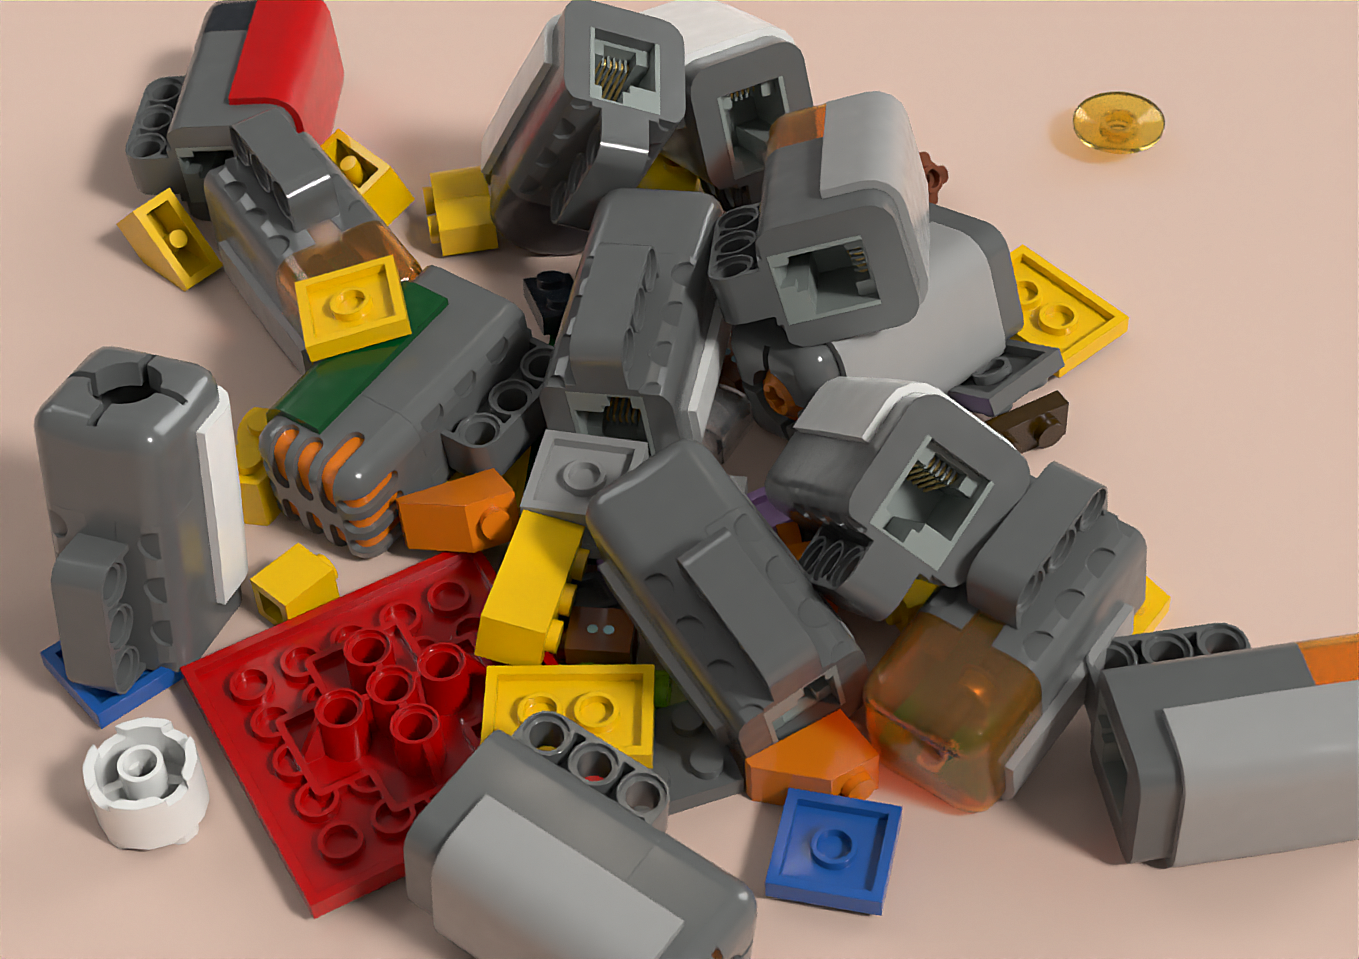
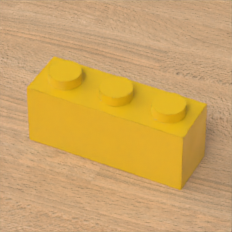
[474,509,590,666]

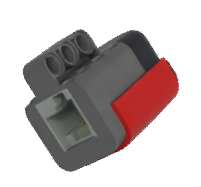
[126,0,344,221]

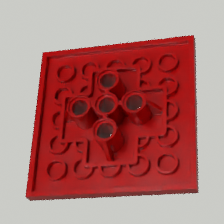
[180,551,604,919]

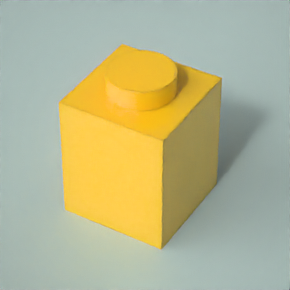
[250,542,340,626]

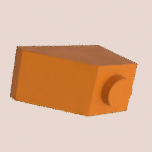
[395,468,520,553]
[745,709,879,806]

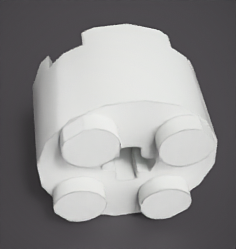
[82,717,210,850]

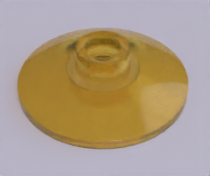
[1073,91,1165,154]

